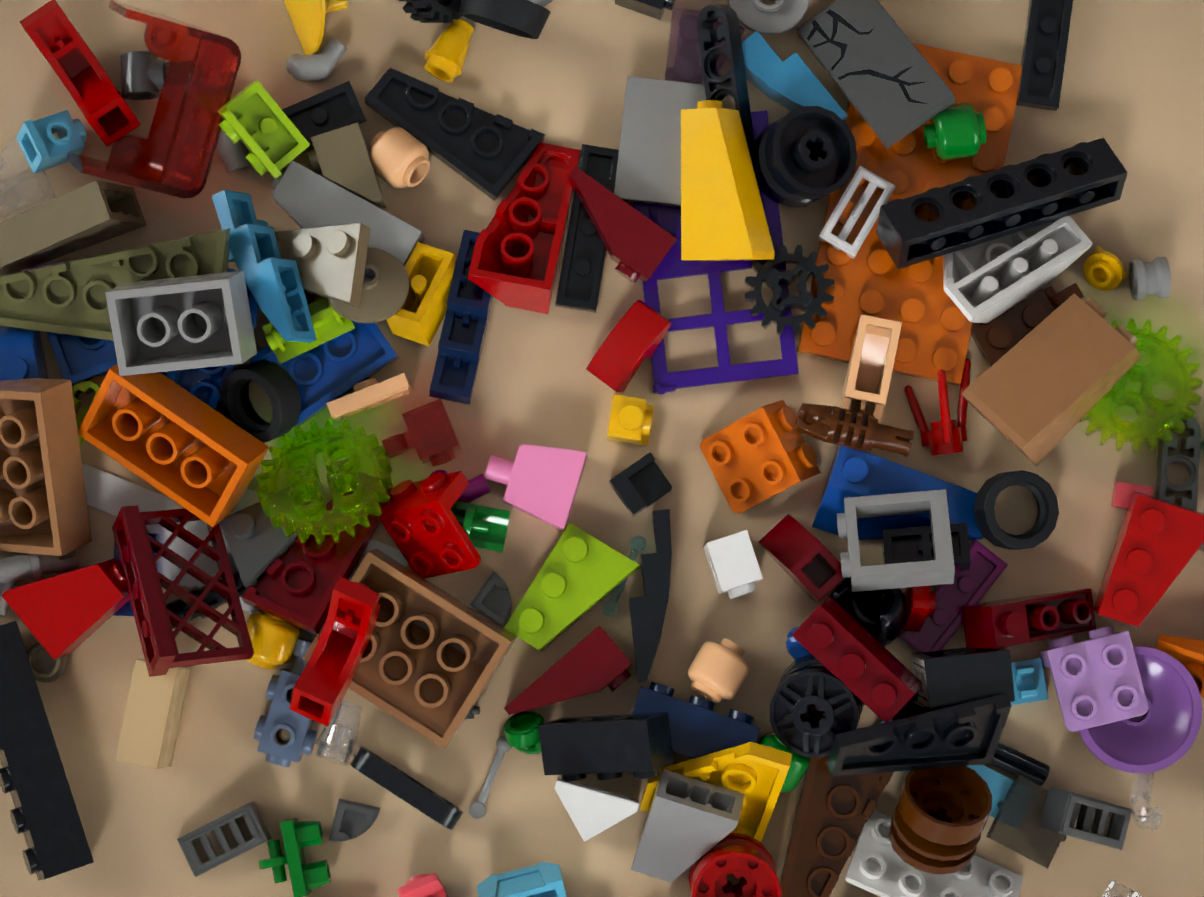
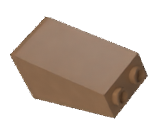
[961,293,1141,466]

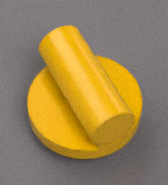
[1083,246,1129,291]

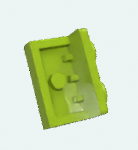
[217,79,310,179]

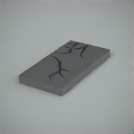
[796,0,956,149]

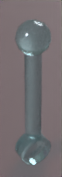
[602,535,646,617]

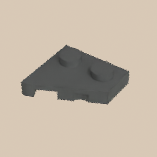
[219,486,312,590]

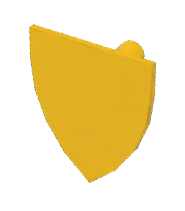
[283,0,348,55]

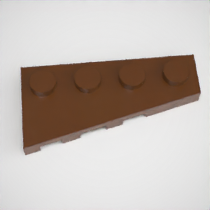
[779,755,894,897]

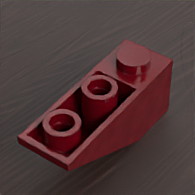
[961,588,1096,649]

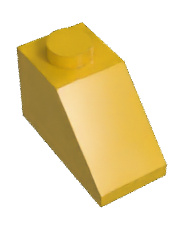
[386,242,456,346]

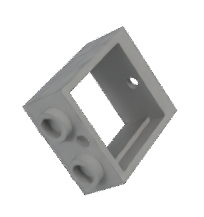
[836,489,955,592]

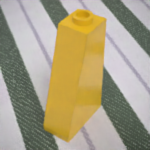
[681,100,774,261]

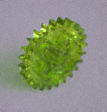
[1078,318,1203,453]
[256,419,393,545]

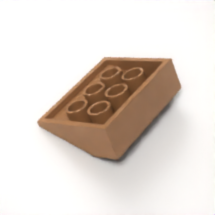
[0,378,92,556]
[302,549,517,749]

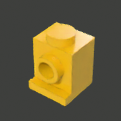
[607,394,654,446]

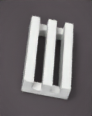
[818,166,896,259]

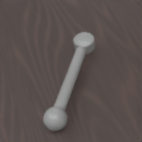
[469,736,512,819]

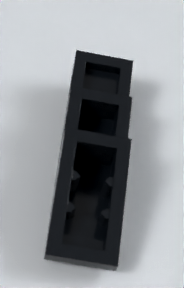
[629,509,672,682]

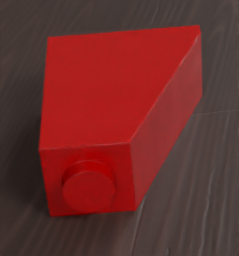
[1,558,130,660]

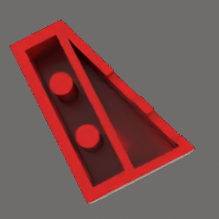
[1094,490,1204,628]

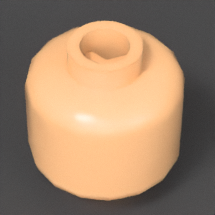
[369,127,430,189]
[688,638,750,704]

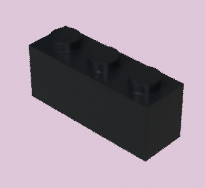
[538,712,674,781]

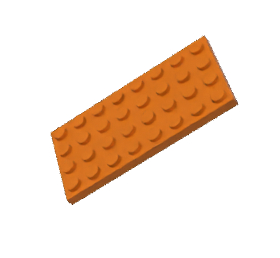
[797,43,1022,386]

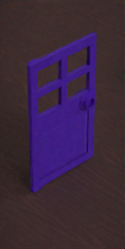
[633,110,799,395]

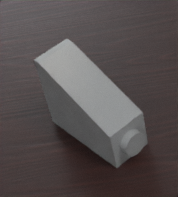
[631,769,744,882]

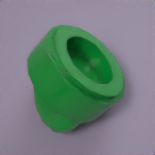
[503,712,545,754]

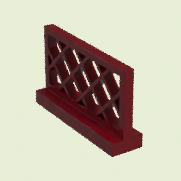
[112,505,254,677]

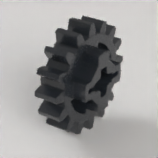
[745,245,835,336]

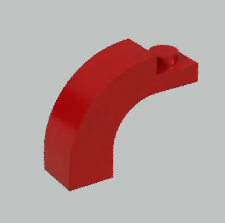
[19,0,141,147]
[289,576,381,727]

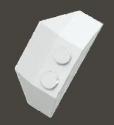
[943,216,1093,323]

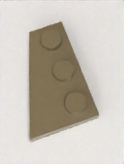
[274,223,370,308]

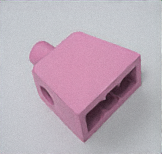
[485,444,587,531]

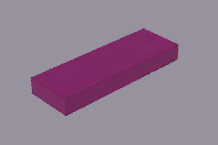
[898,539,1008,652]

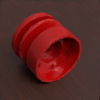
[688,833,782,897]

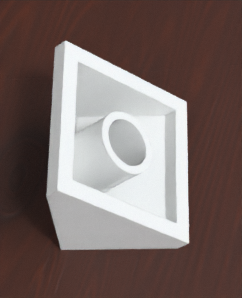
[554,777,640,842]

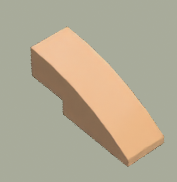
[839,314,902,448]

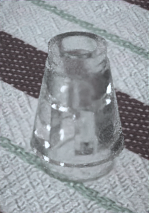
[315,700,362,765]

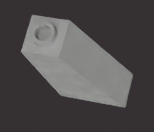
[271,160,425,282]

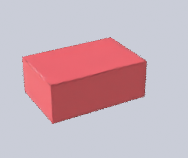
[1111,481,1154,509]

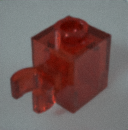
[382,399,461,467]

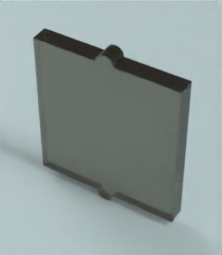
[986,774,1067,869]

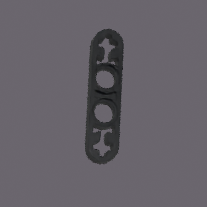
[697,5,755,159]

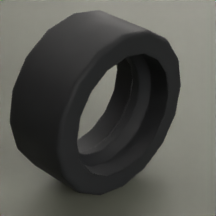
[220,359,301,443]
[974,470,1059,550]

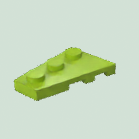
[504,522,641,651]

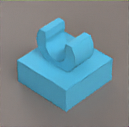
[1010,658,1048,705]

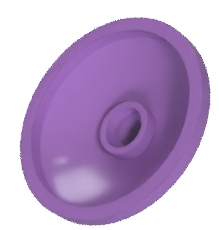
[1078,646,1202,774]

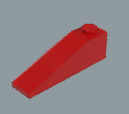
[468,143,581,314]

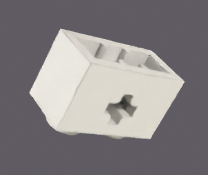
[703,530,763,599]

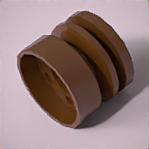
[888,766,992,875]

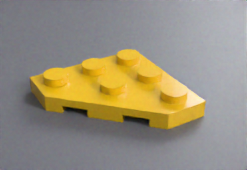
[639,742,792,842]

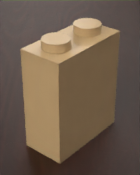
[115,659,191,769]

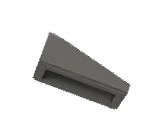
[1040,787,1132,850]
[177,801,272,877]

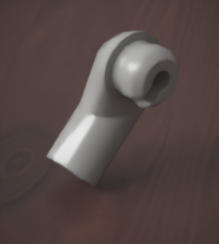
[286,37,347,82]

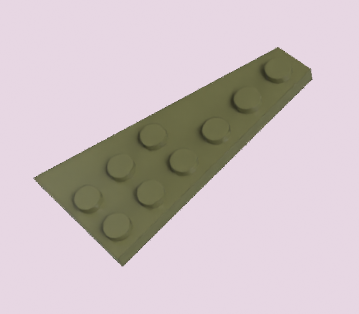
[0,228,230,341]

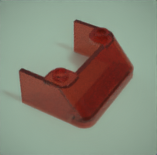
[66,0,241,199]

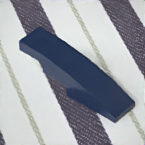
[429,230,493,405]

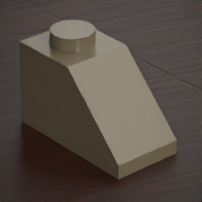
[307,122,386,209]

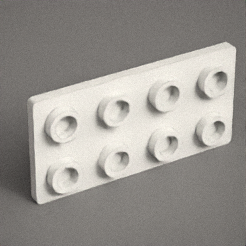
[845,810,1023,897]

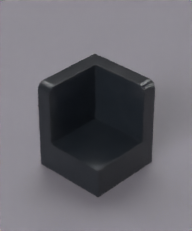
[609,452,672,517]

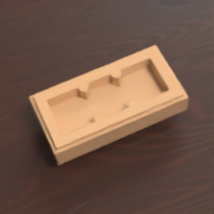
[326,373,412,422]

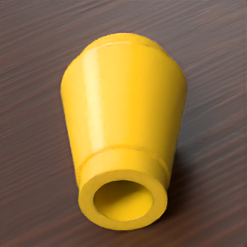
[424,19,474,82]

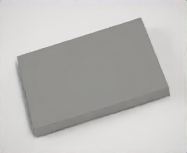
[614,76,706,208]

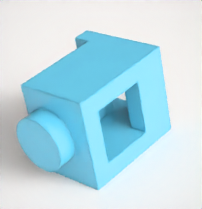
[16,110,87,174]

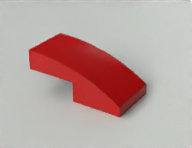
[586,300,672,393]

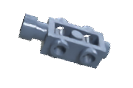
[254,638,317,767]

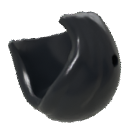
[830,578,908,647]

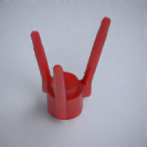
[904,358,971,456]

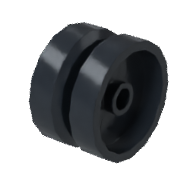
[751,106,857,207]

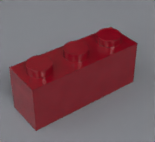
[792,596,923,723]

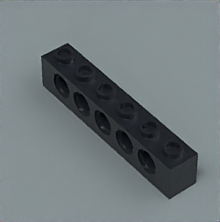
[876,137,1128,269]

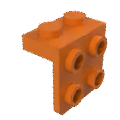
[700,400,821,514]

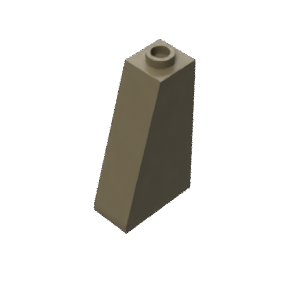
[0,180,146,276]

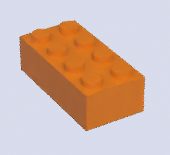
[78,364,269,528]

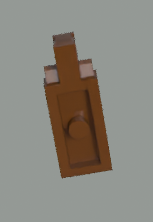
[971,283,1084,366]

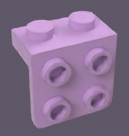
[1039,625,1148,732]

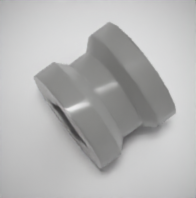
[1129,256,1171,300]

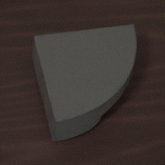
[470,571,512,628]
[329,798,381,841]

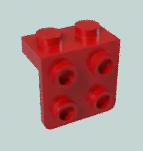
[377,471,481,579]

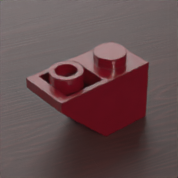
[758,514,843,603]

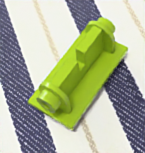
[262,297,355,364]

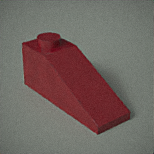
[568,166,677,283]
[504,625,632,715]

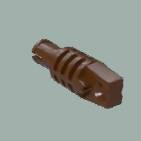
[795,403,914,457]

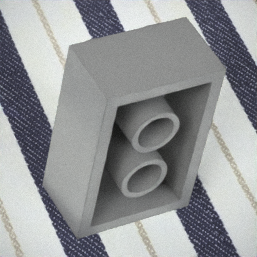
[105,270,257,376]

